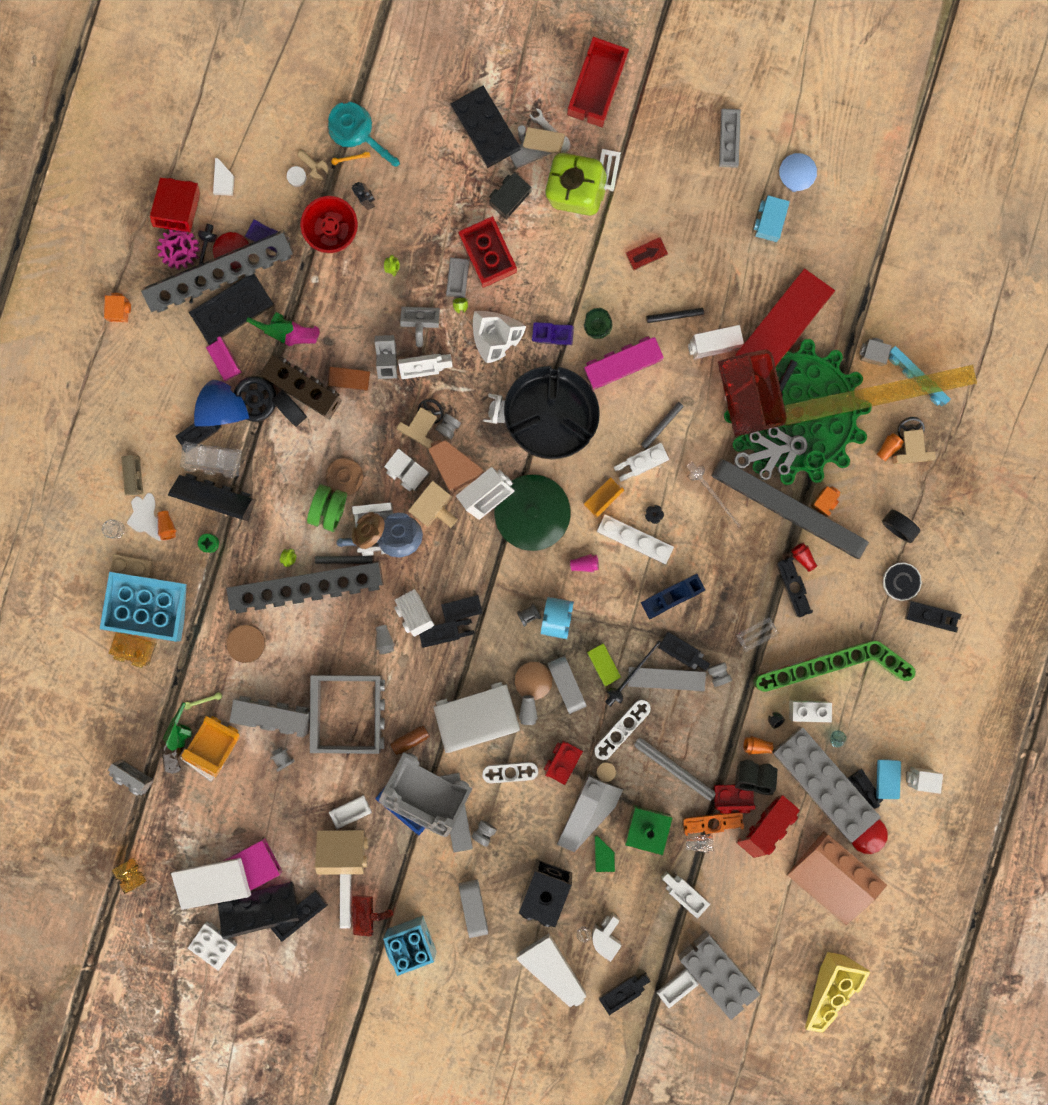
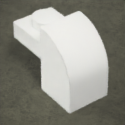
[592,913,622,962]

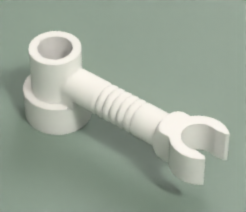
[530,108,571,153]

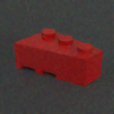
[737,795,800,858]

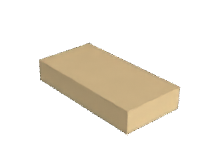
[523,127,565,154]

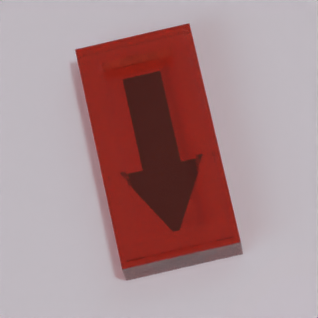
[626,237,668,271]

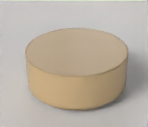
[596,762,616,782]

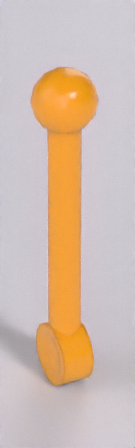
[331,152,370,165]

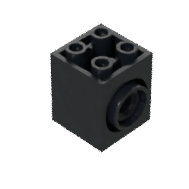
[519,859,573,927]

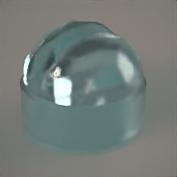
[830,731,847,748]

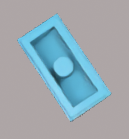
[876,759,901,799]

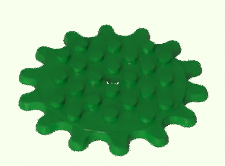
[724,339,872,485]

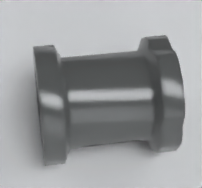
[517,603,541,627]

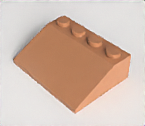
[787,831,887,925]

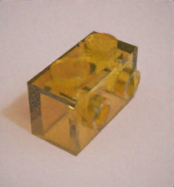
[108,632,157,668]

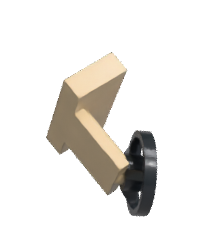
[397,398,444,449]
[892,417,936,465]

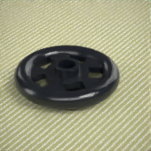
[233,376,276,422]

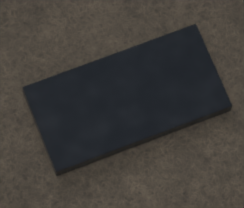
[189,273,274,345]

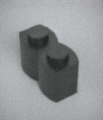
[735,759,778,795]

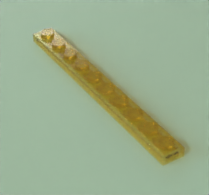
[781,365,977,425]

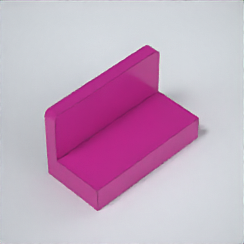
[206,336,242,382]

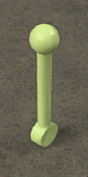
[184,692,222,710]

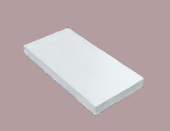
[171,858,251,910]

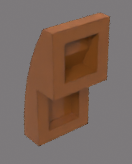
[327,367,370,391]

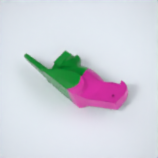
[246,312,320,346]

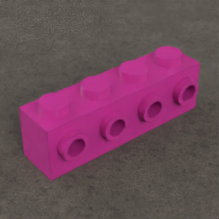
[584,336,664,390]

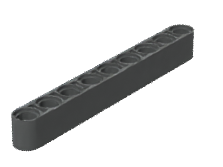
[711,459,869,560]

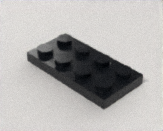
[450,85,521,168]
[218,882,299,940]

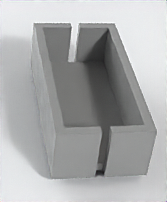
[678,931,760,1020]

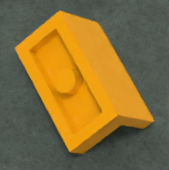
[583,477,625,518]

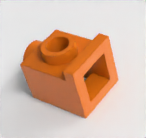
[811,486,841,517]

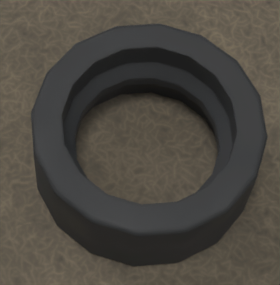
[272,390,307,427]
[882,509,921,543]

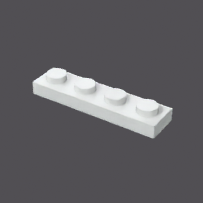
[597,515,674,564]

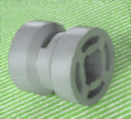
[435,413,461,439]
[707,662,732,687]
[471,820,497,847]

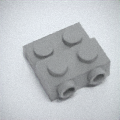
[108,760,154,796]

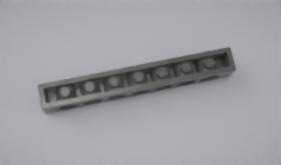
[141,230,293,313]
[226,562,384,614]

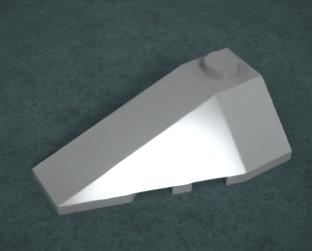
[557,774,623,852]

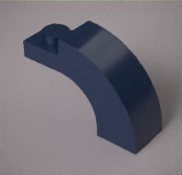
[640,574,706,620]

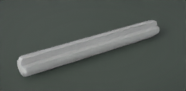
[634,738,716,801]

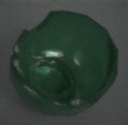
[583,308,613,339]

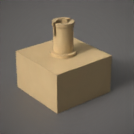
[408,481,458,528]

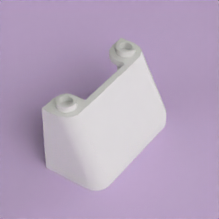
[433,682,520,753]

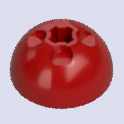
[300,196,358,254]

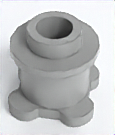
[270,747,295,772]

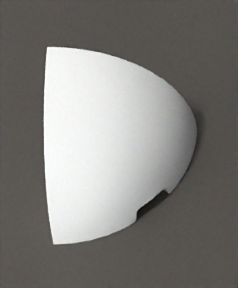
[473,311,526,363]

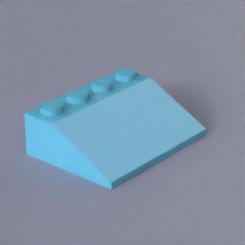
[100,572,187,642]

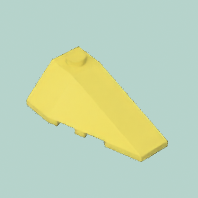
[805,952,870,1032]

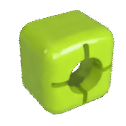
[545,153,607,216]

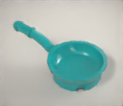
[328,102,400,167]

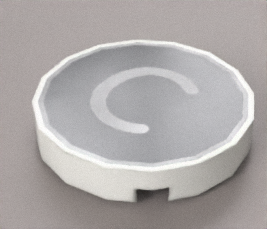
[882,563,922,601]

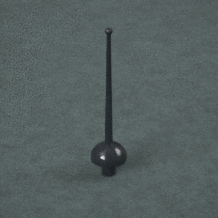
[189,223,218,304]
[605,641,661,707]

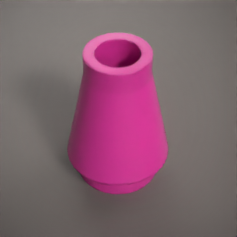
[570,554,599,572]

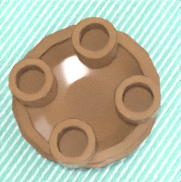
[515,662,553,700]

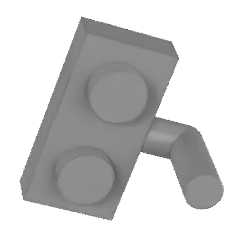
[510,125,551,169]
[400,307,440,347]

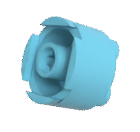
[541,597,574,639]

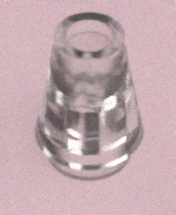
[686,834,714,853]

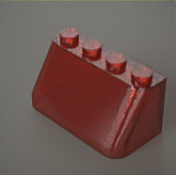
[718,350,787,437]

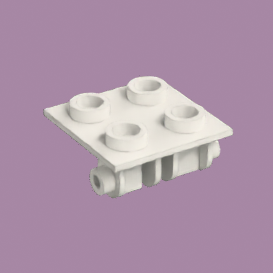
[188,922,238,971]

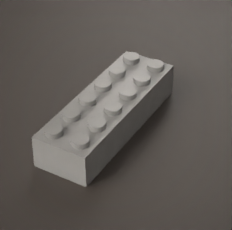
[772,727,881,843]

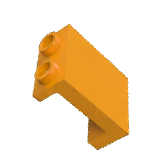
[181,716,240,778]

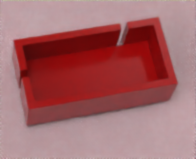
[567,37,629,128]

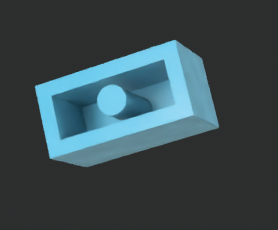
[753,196,790,242]

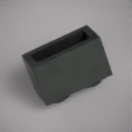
[489,172,532,220]

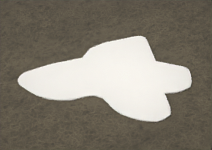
[127,493,161,541]

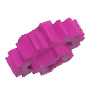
[157,229,200,270]

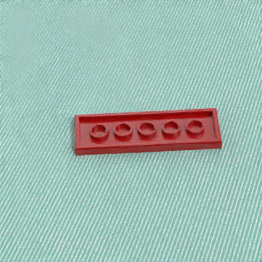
[735,268,835,379]

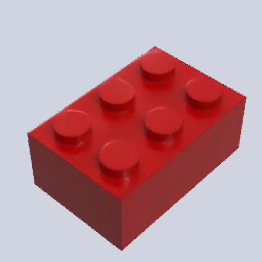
[458,216,517,288]

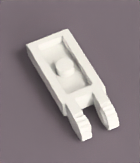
[614,443,669,482]

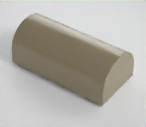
[121,455,143,496]

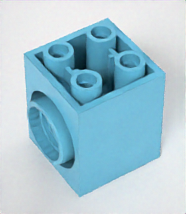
[383,916,437,976]

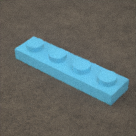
[888,346,951,406]

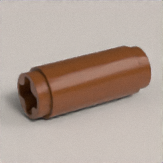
[390,725,430,756]

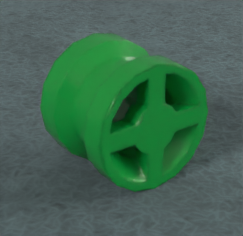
[197,534,220,553]

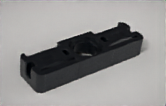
[776,557,813,618]

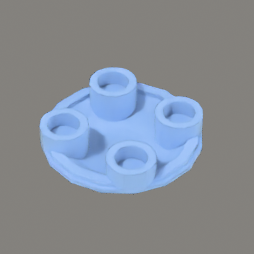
[779,153,817,192]

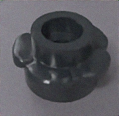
[645,505,664,524]

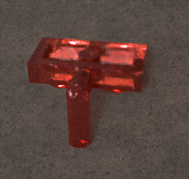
[352,895,393,936]

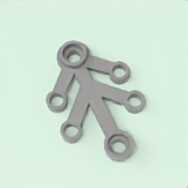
[734,426,807,480]

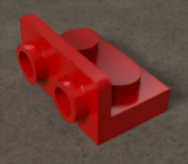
[543,740,583,785]
[714,784,756,814]

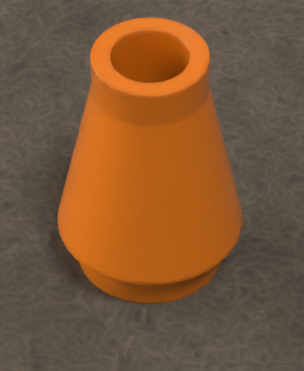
[876,432,904,461]
[157,511,177,540]
[743,736,774,755]

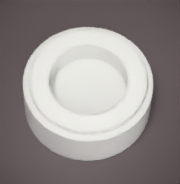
[287,166,307,187]

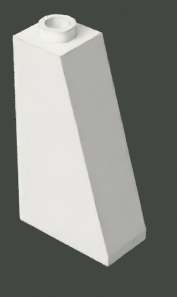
[516,933,586,1007]

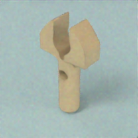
[298,150,329,180]

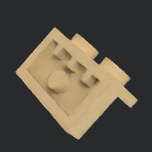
[106,554,152,578]

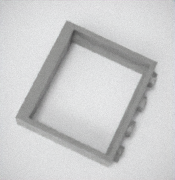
[310,675,385,754]

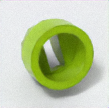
[452,298,468,313]

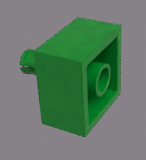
[624,805,673,855]

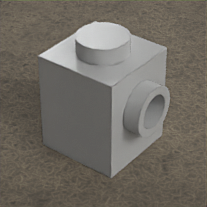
[859,338,891,367]

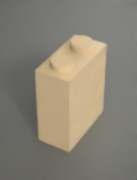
[315,830,369,875]

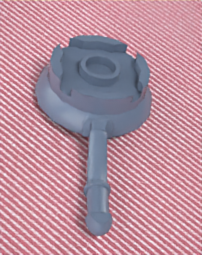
[336,513,423,558]

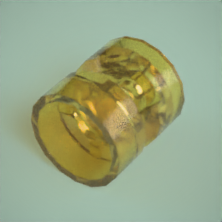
[111,858,147,894]

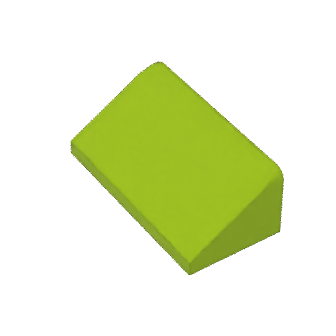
[587,643,621,686]

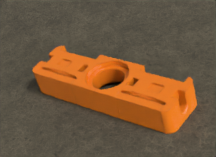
[683,811,744,836]

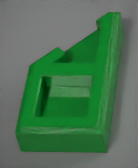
[595,835,615,872]

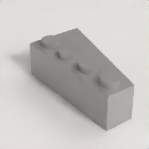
[229,696,310,737]

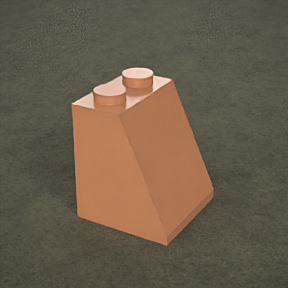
[428,439,484,493]

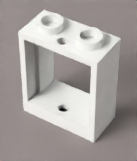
[688,325,744,359]
[456,467,514,520]

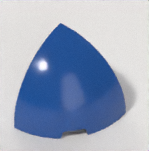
[194,380,249,426]

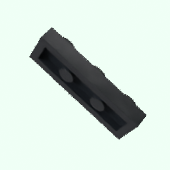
[271,890,328,942]

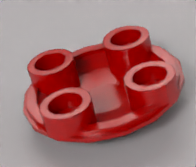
[213,232,250,269]
[852,819,888,854]

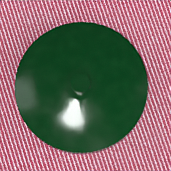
[494,474,571,551]

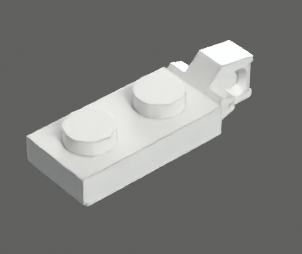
[398,354,452,379]
[661,872,710,919]

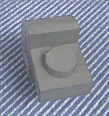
[375,335,397,379]

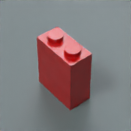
[150,177,200,233]

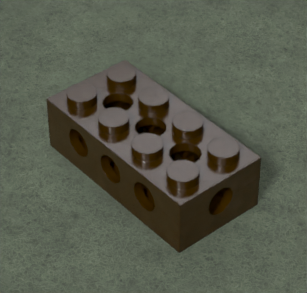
[260,355,342,420]

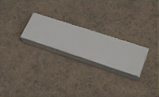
[628,667,706,691]
[440,772,473,852]

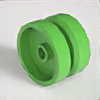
[307,484,347,532]

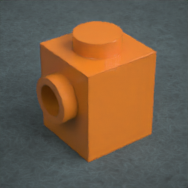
[104,293,131,322]

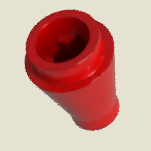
[791,542,818,572]

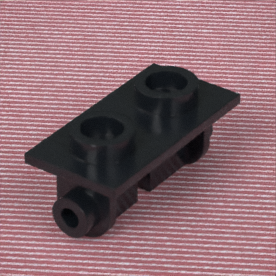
[847,768,883,809]

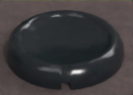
[504,366,600,460]

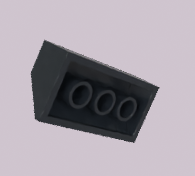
[168,473,256,522]

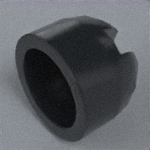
[768,712,785,729]

